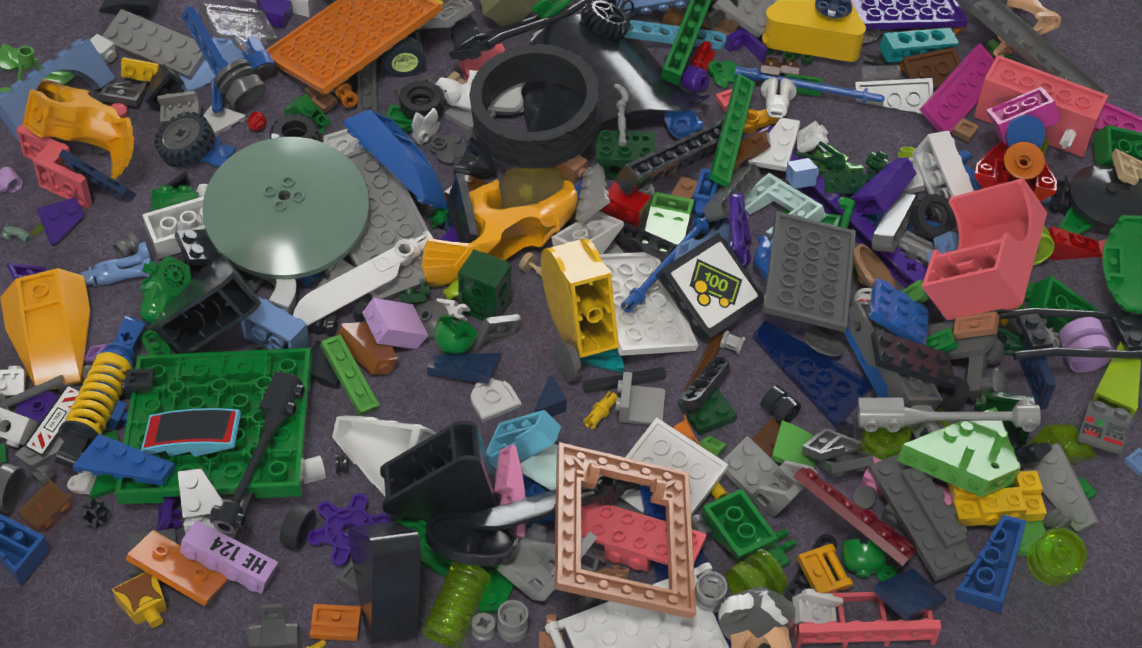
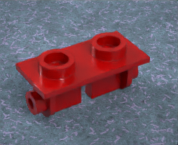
[689,41,716,71]

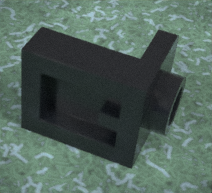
[122,369,155,400]

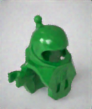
[139,256,191,324]

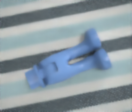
[80,242,153,287]

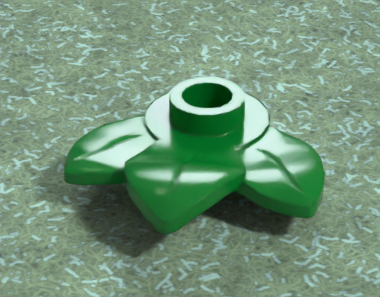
[708,60,739,89]

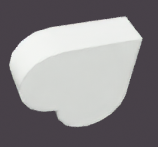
[67,471,96,495]

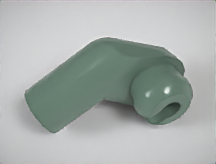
[1,226,33,244]

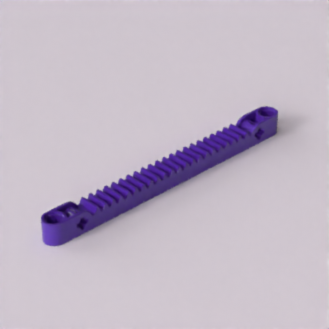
[754,125,927,288]

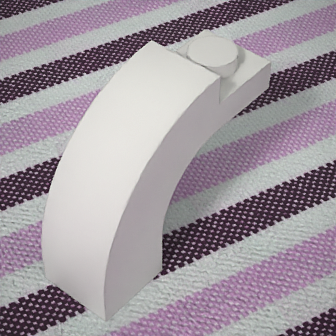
[257,276,296,315]

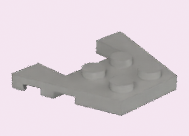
[419,0,475,29]
[713,0,772,37]

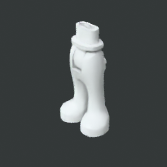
[761,77,797,118]

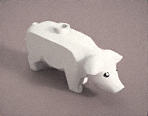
[435,70,524,117]

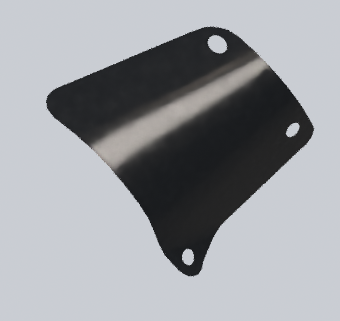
[521,14,710,172]

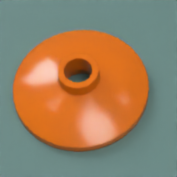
[1004,142,1045,180]

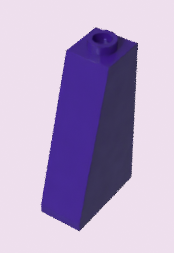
[850,157,917,214]

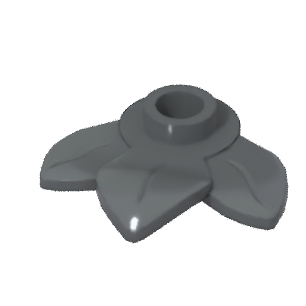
[429,134,466,164]

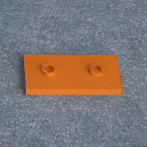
[126,530,229,606]

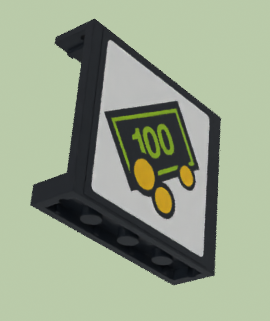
[656,233,764,343]

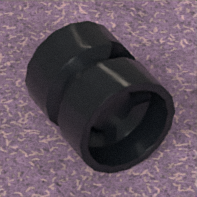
[760,385,802,424]

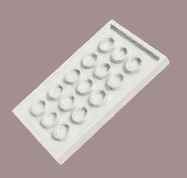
[600,252,698,355]

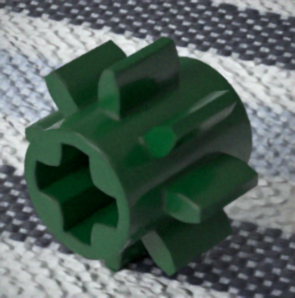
[865,150,890,174]

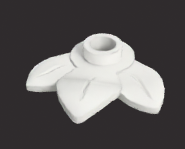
[412,108,440,145]

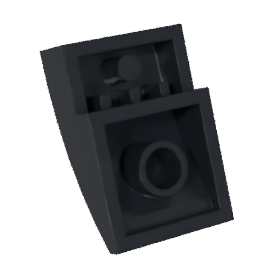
[99,0,160,17]

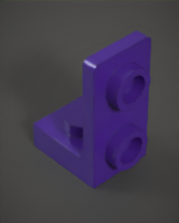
[725,28,767,62]

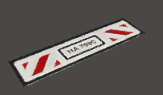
[23,384,79,456]

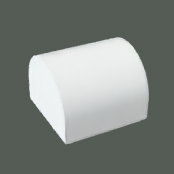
[303,456,326,484]

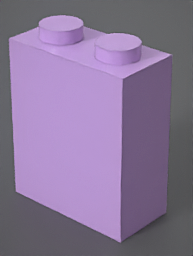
[362,298,428,349]

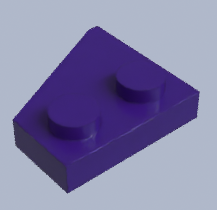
[37,197,84,246]

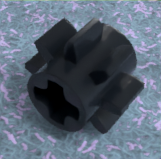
[79,499,110,529]

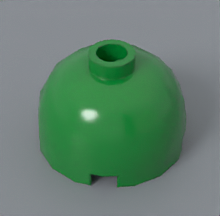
[434,315,477,354]
[841,539,887,578]

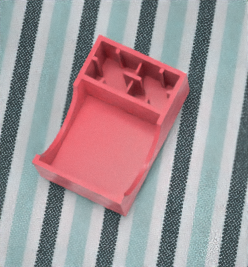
[922,178,1047,320]

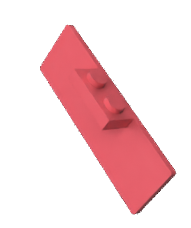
[581,503,706,572]

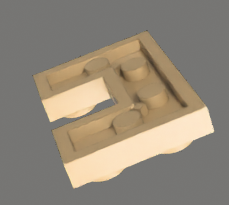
[1111,149,1142,185]

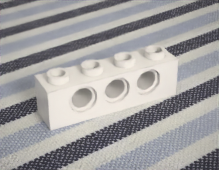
[0,407,38,448]

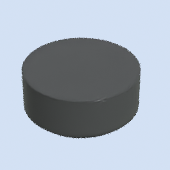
[853,485,877,508]

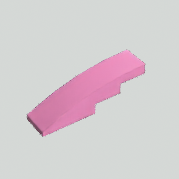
[494,444,525,540]

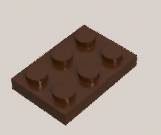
[901,47,960,90]

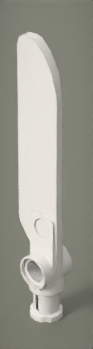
[293,231,433,326]

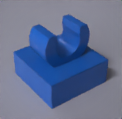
[107,400,128,431]

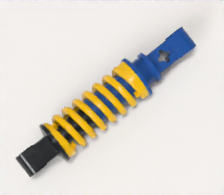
[54,315,146,469]

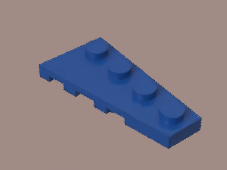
[72,434,176,485]

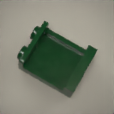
[974,389,1035,445]

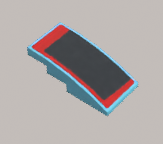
[141,408,241,457]

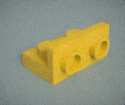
[121,58,160,82]

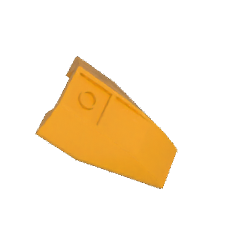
[0,268,91,391]

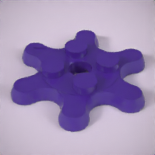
[307,493,391,567]

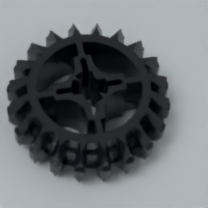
[580,0,631,41]

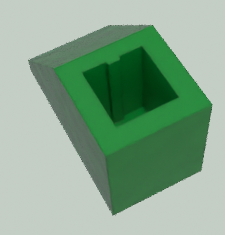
[283,93,331,135]
[151,185,198,212]

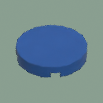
[1005,114,1045,148]

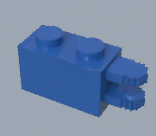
[693,168,721,218]

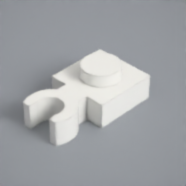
[436,298,470,321]

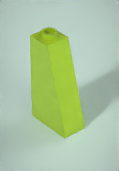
[1092,342,1141,421]

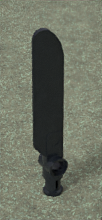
[469,475,641,531]

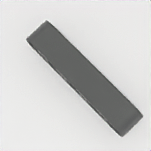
[704,164,760,222]
[872,193,918,253]

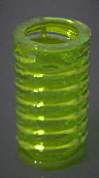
[421,561,491,648]

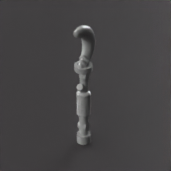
[614,84,629,147]

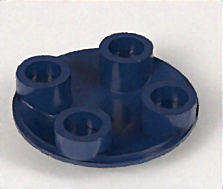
[815,0,853,18]

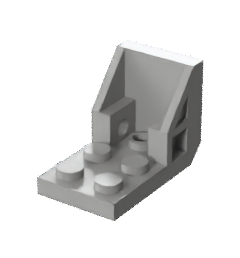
[722,436,818,517]
[497,531,597,601]

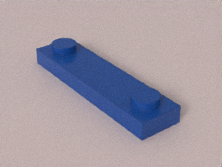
[181,5,228,76]

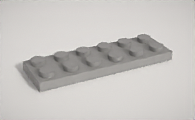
[102,9,205,79]

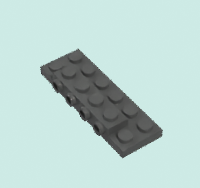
[868,454,976,581]

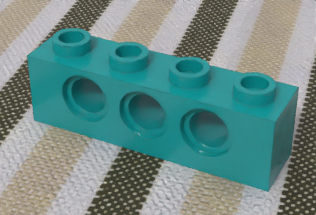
[879,28,959,63]

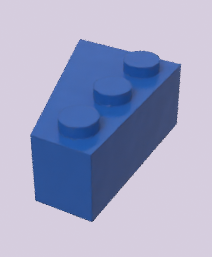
[0,514,50,586]

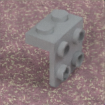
[615,372,665,425]

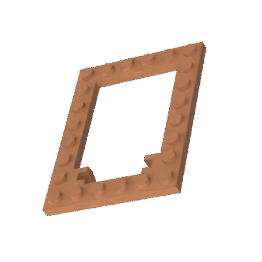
[554,442,696,619]

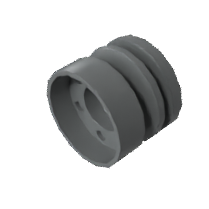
[214,59,266,110]
[0,461,26,514]

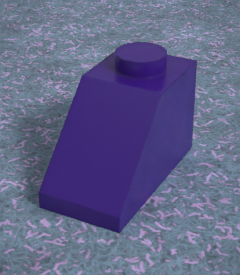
[256,0,293,29]

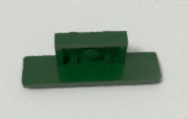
[824,170,877,194]

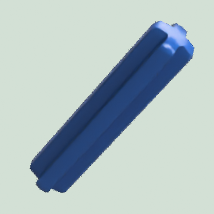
[211,78,223,113]

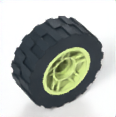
[382,37,426,78]

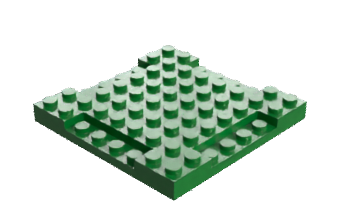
[115,348,313,504]

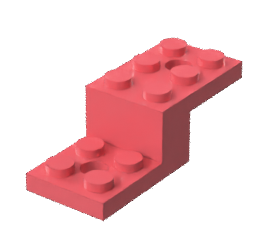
[16,125,92,209]

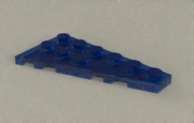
[753,320,872,429]

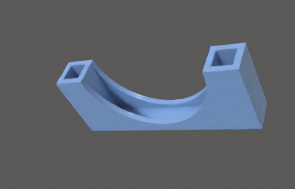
[0,38,115,143]

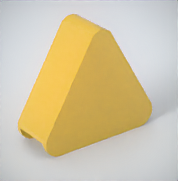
[762,0,866,62]

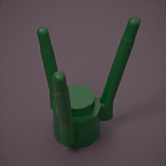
[795,141,846,174]
[997,326,1025,356]

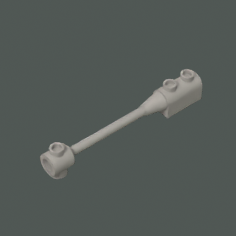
[857,398,1041,432]

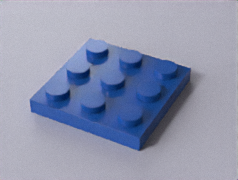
[869,277,929,345]

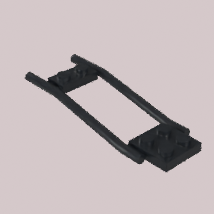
[449,0,591,61]
[996,308,1142,360]

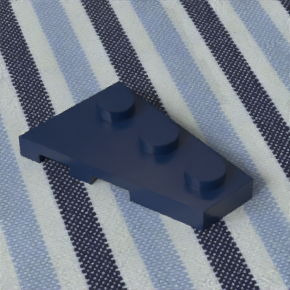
[427,353,501,384]

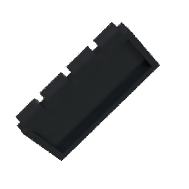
[446,173,479,244]

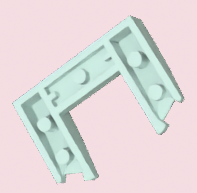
[745,173,826,237]

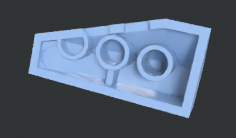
[178,30,244,93]

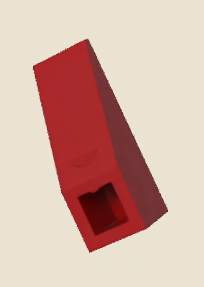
[1048,226,1102,261]

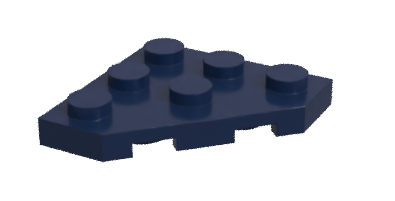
[58,149,136,200]

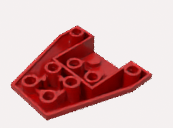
[974,141,1057,202]

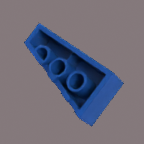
[956,515,1026,613]

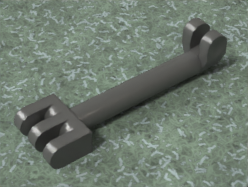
[0,374,66,412]

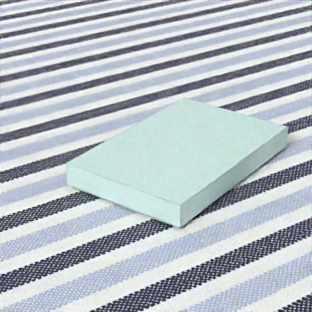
[520,444,558,490]

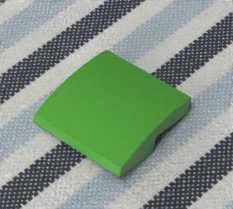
[771,421,816,468]

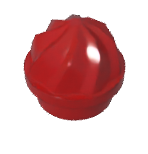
[247,112,267,132]

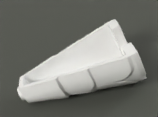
[332,415,436,496]

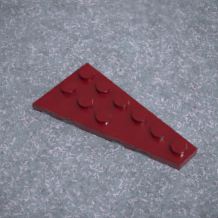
[793,467,917,566]

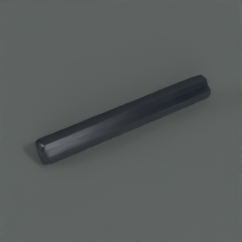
[582,367,666,393]

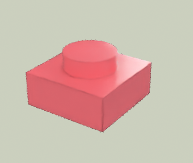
[715,89,732,112]

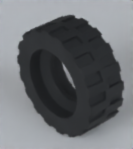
[399,80,442,120]
[910,193,957,240]

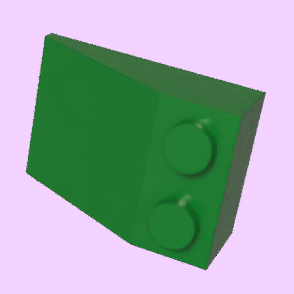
[1094,125,1142,167]
[1028,275,1097,333]
[702,489,778,559]

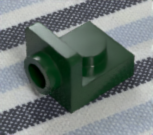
[400,279,429,303]

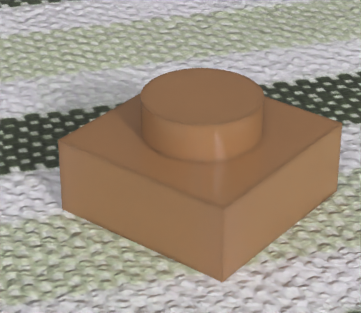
[952,118,979,143]

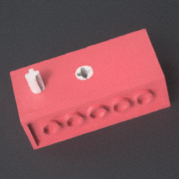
[974,55,1108,158]

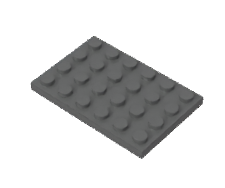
[762,211,856,332]

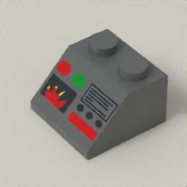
[1077,400,1132,455]

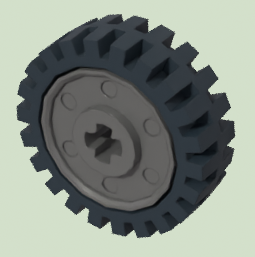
[154,112,215,167]

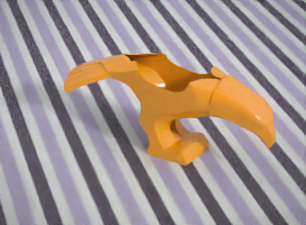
[22,79,135,179]
[421,179,578,288]

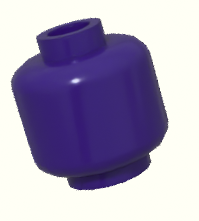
[681,65,709,92]

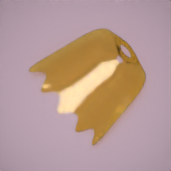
[501,166,577,222]

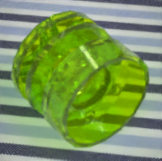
[725,549,788,595]

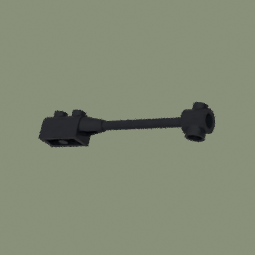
[209,371,305,534]

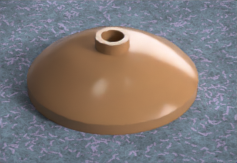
[853,244,897,289]

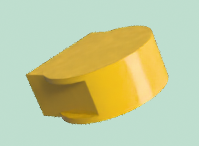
[541,238,619,358]

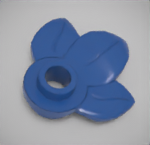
[197,136,235,167]

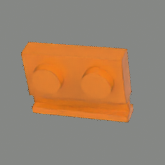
[309,604,361,641]

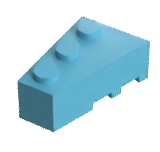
[486,410,561,470]

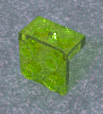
[1030,424,1095,465]

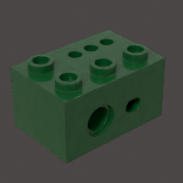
[595,130,655,180]
[458,249,512,321]

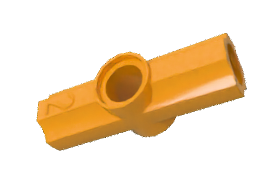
[743,108,780,134]

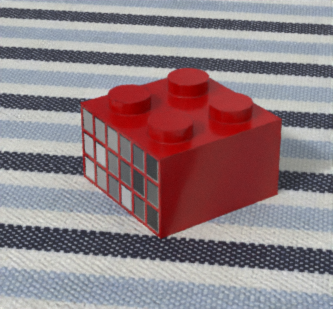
[603,182,651,237]

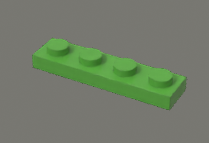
[320,334,380,416]

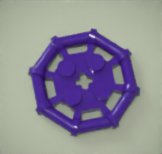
[727,193,752,267]

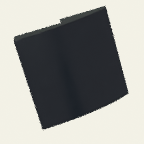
[311,340,355,387]

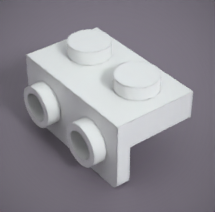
[792,589,843,625]

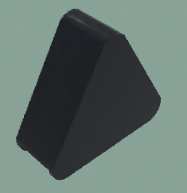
[149,253,261,354]
[380,421,499,519]
[348,521,421,645]

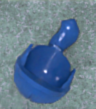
[664,109,704,140]

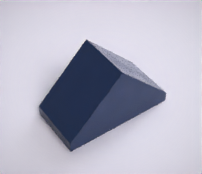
[535,376,567,417]

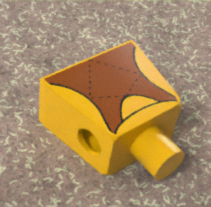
[112,572,167,628]

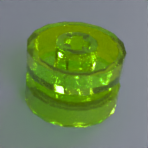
[860,425,911,460]
[1027,527,1088,586]

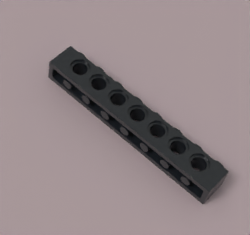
[614,120,724,195]

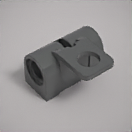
[249,604,299,648]

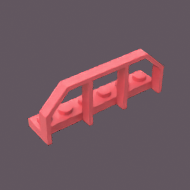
[793,592,941,648]

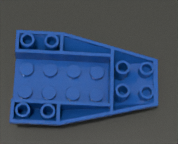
[343,109,447,210]

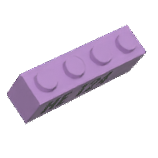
[180,520,278,595]

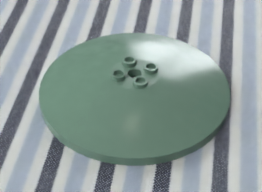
[203,137,369,279]

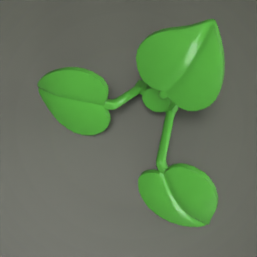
[0,43,76,93]

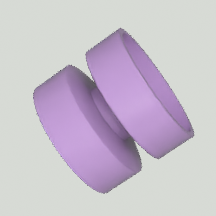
[1058,317,1113,373]

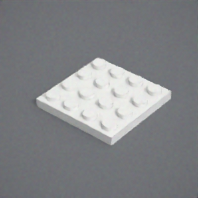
[618,417,729,521]

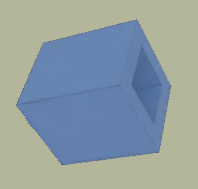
[786,158,819,189]

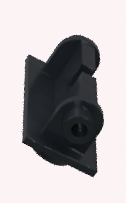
[1049,175,1071,216]

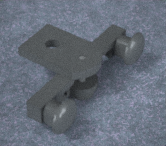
[929,308,1016,401]

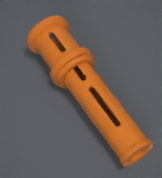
[335,82,358,108]

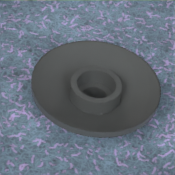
[415,301,449,339]
[804,330,844,356]

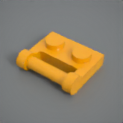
[796,544,854,594]

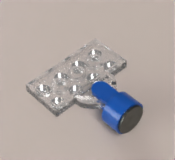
[200,4,278,81]

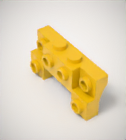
[947,470,1047,526]

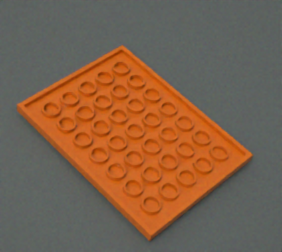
[266,0,443,95]

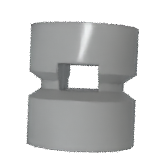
[695,571,727,611]
[498,600,528,643]

